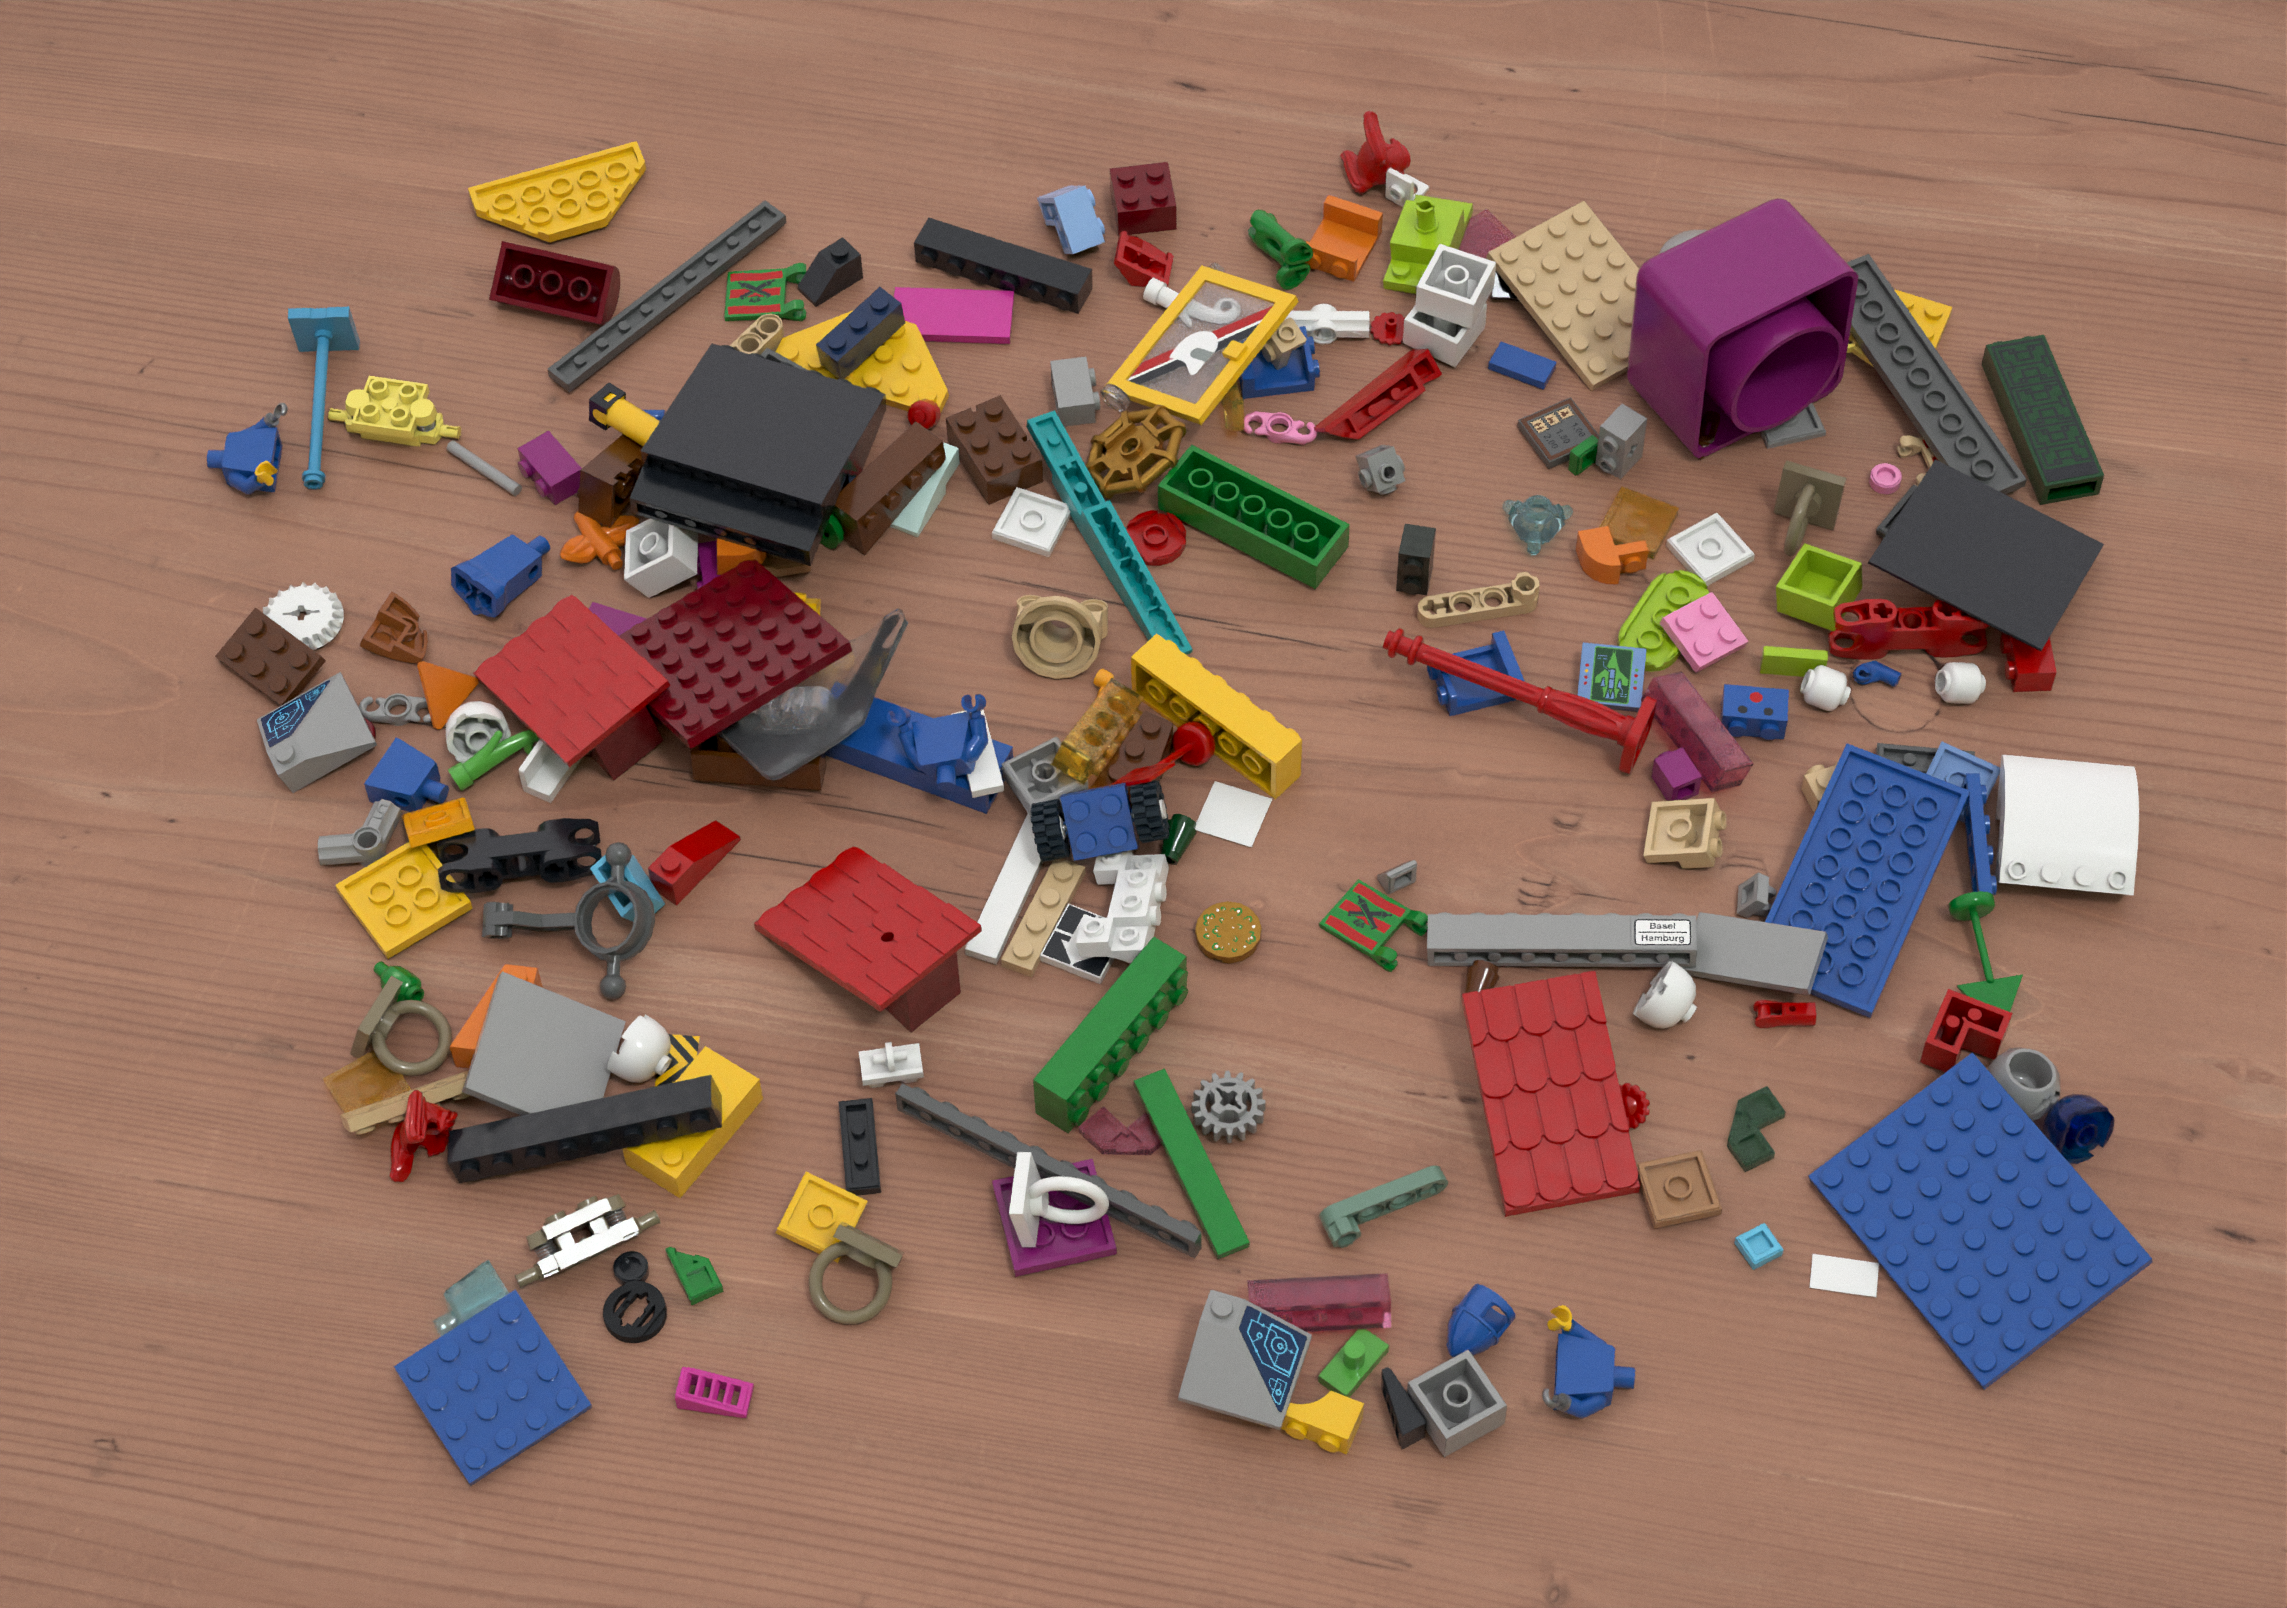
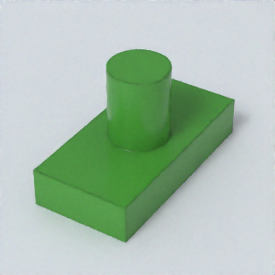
[1318,1326,1389,1398]

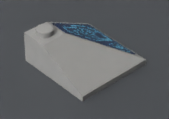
[257,672,377,793]
[1178,1290,1312,1430]

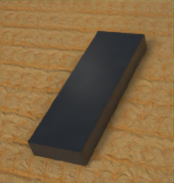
[838,1098,881,1196]

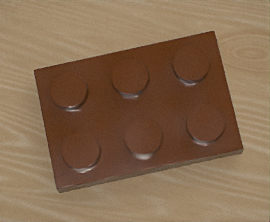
[215,607,326,706]

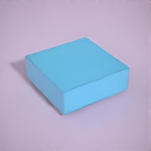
[1734,1223,1784,1270]

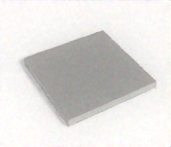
[462,971,626,1115]

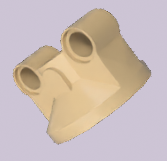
[1012,595,1108,679]

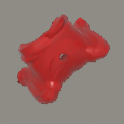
[1340,111,1411,194]
[390,1090,458,1182]

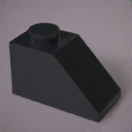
[798,237,863,307]

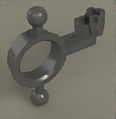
[482,842,655,1000]

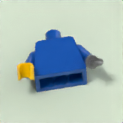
[207,403,288,495]
[1542,1305,1635,1419]

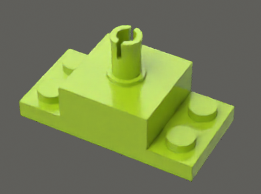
[1383,195,1473,294]

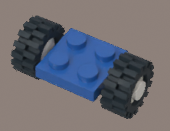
[1031,780,1170,862]

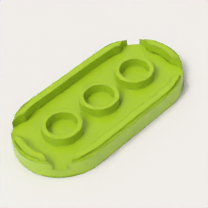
[1617,570,1709,672]

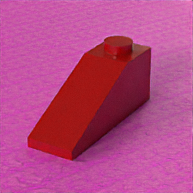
[648,820,741,906]

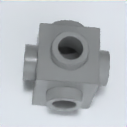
[1355,445,1405,495]

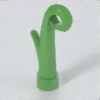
[448,730,539,791]

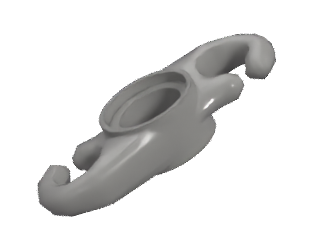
[359,693,431,726]

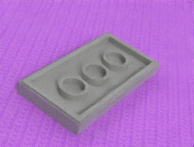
[1682,912,1828,995]

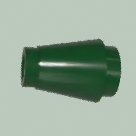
[1161,814,1197,865]

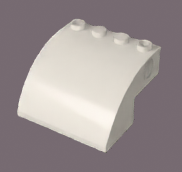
[1995,755,2139,895]

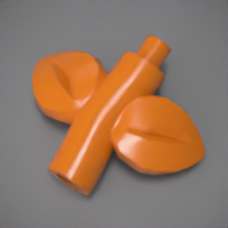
[560,511,640,570]

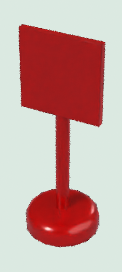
[1109,721,1215,786]

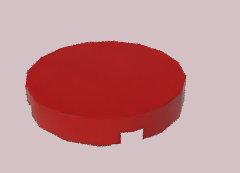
[1127,510,1186,566]

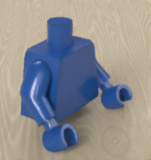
[887,694,988,791]

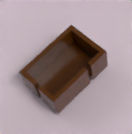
[946,395,1043,505]

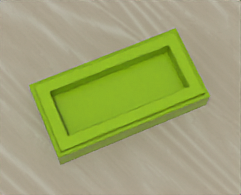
[1760,646,1828,677]

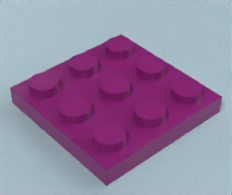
[992,1159,1117,1277]

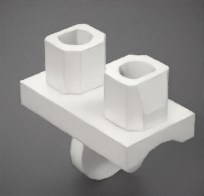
[859,1042,924,1088]

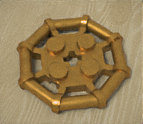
[1086,404,1187,498]

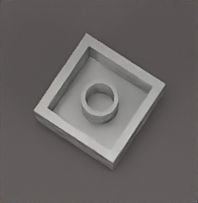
[1407,1350,1507,1457]

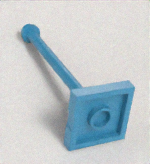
[288,307,360,489]

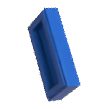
[1488,341,1556,390]

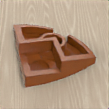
[360,591,428,663]

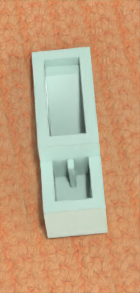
[890,442,960,537]

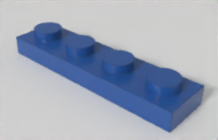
[1961,773,1997,895]

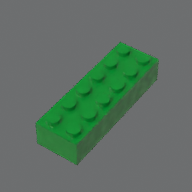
[1158,444,1350,589]
[1033,937,1188,1134]

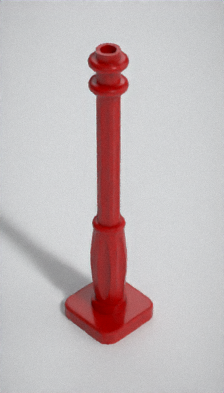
[1383,628,1658,775]

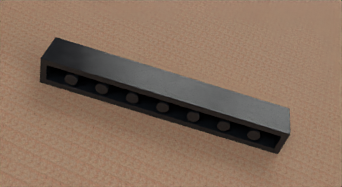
[448,1075,722,1183]

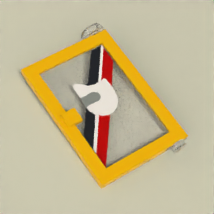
[1100,262,1299,425]

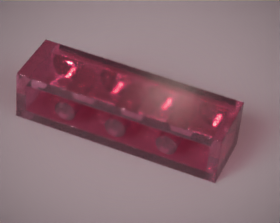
[1641,672,1754,792]
[1247,1273,1391,1332]

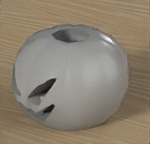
[1987,1047,2060,1120]

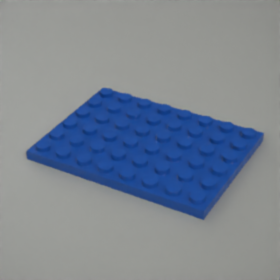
[1808,1052,2153,1390]

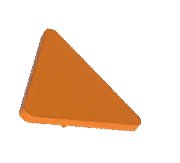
[417,661,478,730]

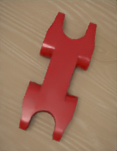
[1828,599,1990,660]

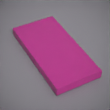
[894,287,1014,344]

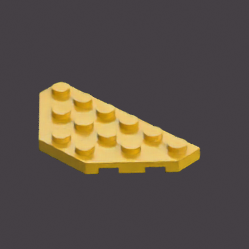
[468,141,646,242]
[775,310,949,412]

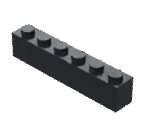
[914,218,1093,314]

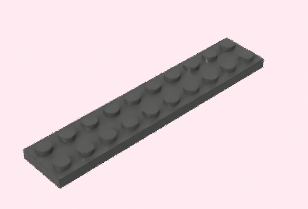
[1847,254,2027,494]

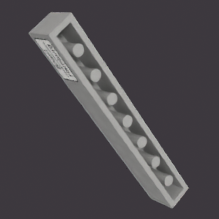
[1427,912,1697,967]

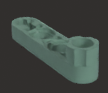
[1319,1166,1448,1248]

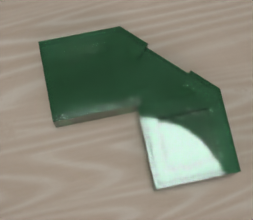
[1727,1086,1786,1172]

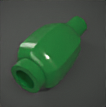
[374,961,424,1002]

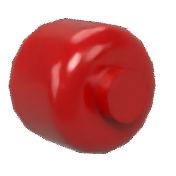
[907,399,941,430]

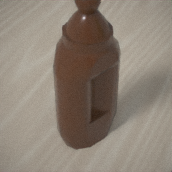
[1698,411,1720,460]

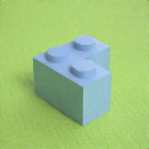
[1037,186,1105,254]

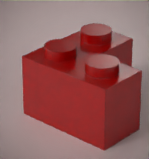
[1920,989,2013,1072]

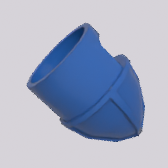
[1447,1284,1516,1357]

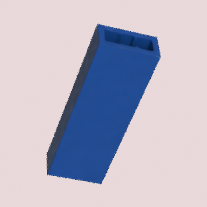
[813,684,1013,814]

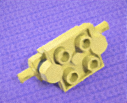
[328,376,461,447]

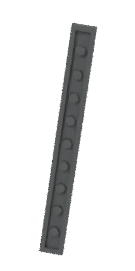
[547,200,787,393]
[895,1083,1202,1259]

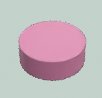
[1869,463,1902,494]

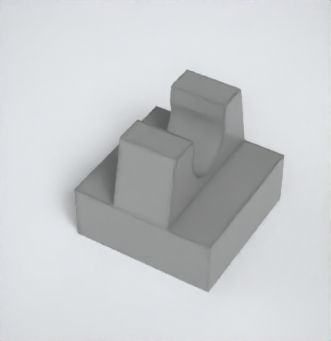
[1737,872,1776,918]

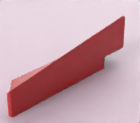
[1314,349,1442,440]

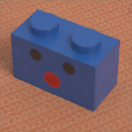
[1720,684,1789,740]

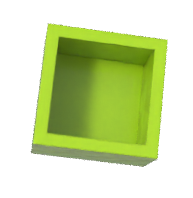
[1776,543,1863,631]

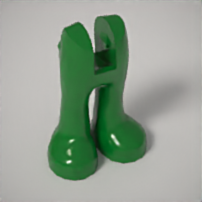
[1248,209,1313,290]

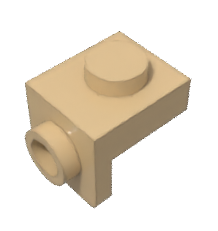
[1261,318,1306,370]

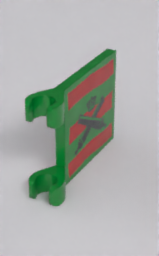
[724,263,807,321]
[1319,879,1428,972]

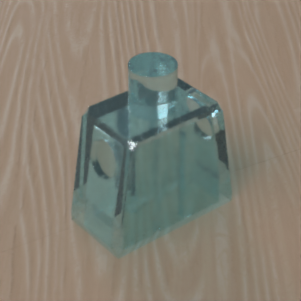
[433,1260,509,1337]

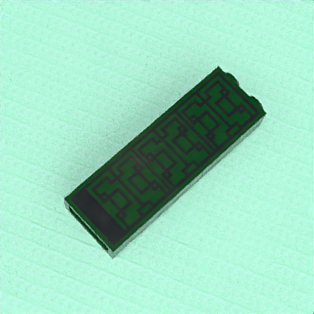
[1981,335,2104,505]

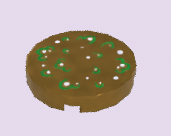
[1195,901,1262,964]

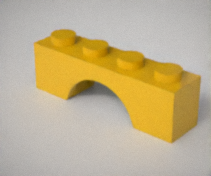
[1262,1391,1364,1455]

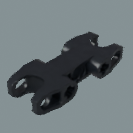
[437,818,602,893]

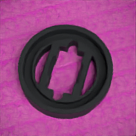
[603,1281,667,1343]

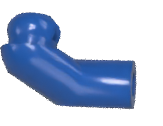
[1853,661,1902,687]

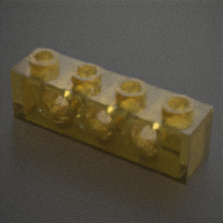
[1051,678,1145,785]

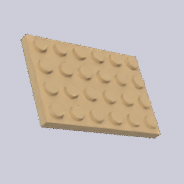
[1486,201,1639,391]

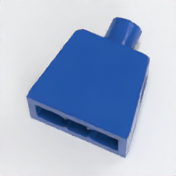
[364,738,449,812]

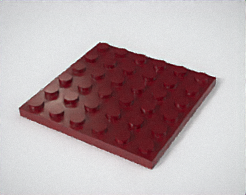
[619,559,853,749]

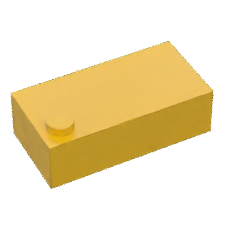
[623,1046,763,1198]

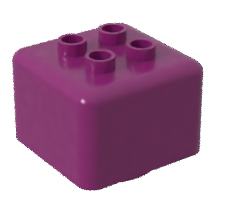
[1627,198,1858,458]

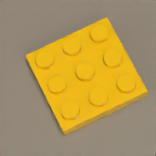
[335,842,473,959]

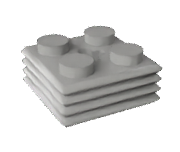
[1002,737,1089,817]

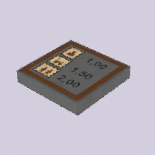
[1517,397,1599,469]

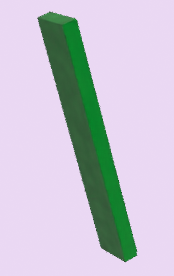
[1133,1068,1250,1259]

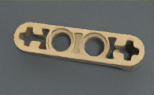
[1417,572,1540,628]

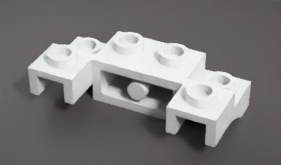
[1076,850,1169,964]

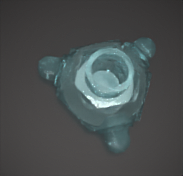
[1503,495,1573,555]

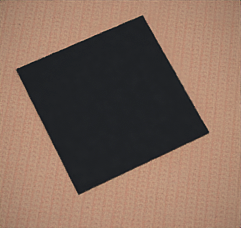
[1868,459,2104,651]

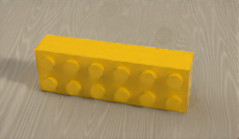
[1131,634,1302,800]

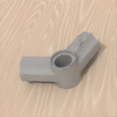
[318,799,402,867]

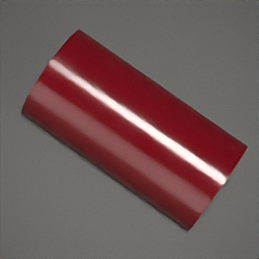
[489,241,620,325]

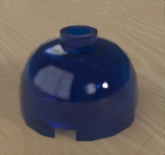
[2043,1094,2115,1164]

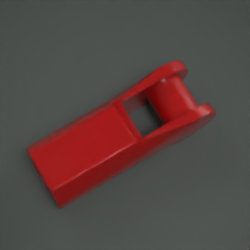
[1753,1000,1816,1028]

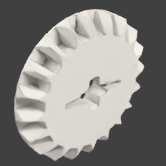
[263,582,344,650]

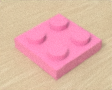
[1660,592,1748,673]

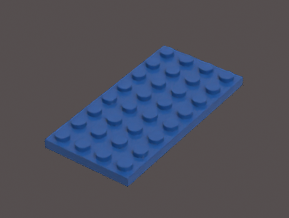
[1765,744,1970,1018]

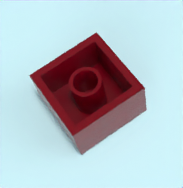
[1109,162,1177,236]

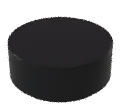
[613,1251,649,1285]

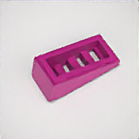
[675,1367,754,1419]

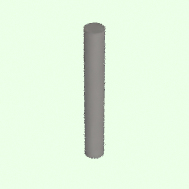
[447,440,522,496]

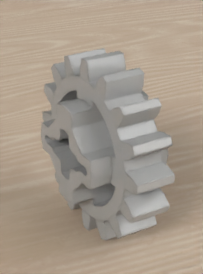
[1192,1070,1266,1143]

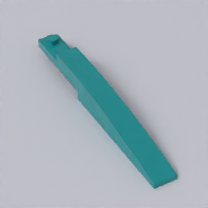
[1026,410,1193,655]

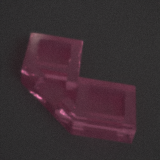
[1079,1106,1162,1155]

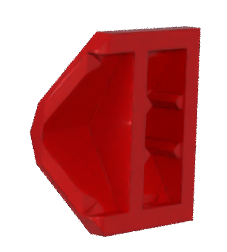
[1114,231,1174,287]

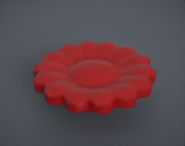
[1370,312,1405,346]
[1619,1083,1650,1129]

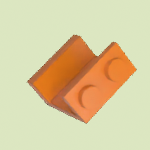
[1306,195,1383,282]

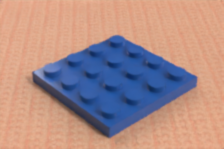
[394,1289,592,1486]

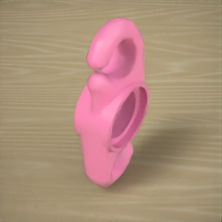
[1241,411,1318,445]

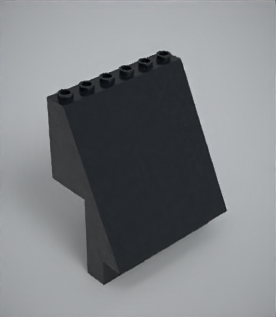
[630,343,886,566]

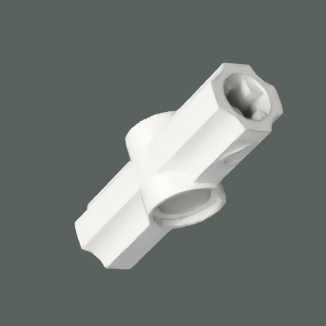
[1285,304,1369,344]

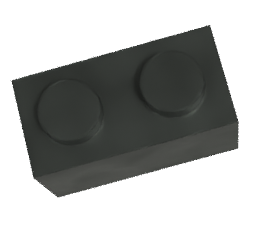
[1396,524,1436,596]

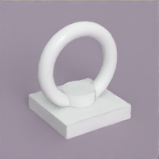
[1009,1152,1109,1247]

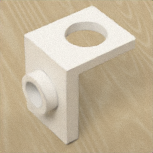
[1385,168,1429,207]

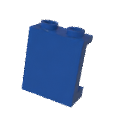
[1238,326,1320,399]
[1427,630,1525,716]

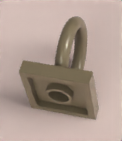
[1774,460,1847,556]
[350,976,452,1076]
[808,1222,905,1325]

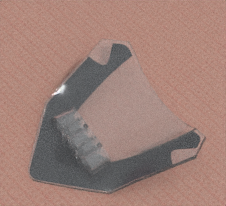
[718,608,908,780]

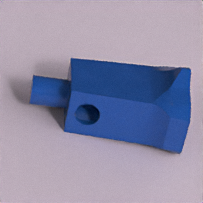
[451,534,550,617]

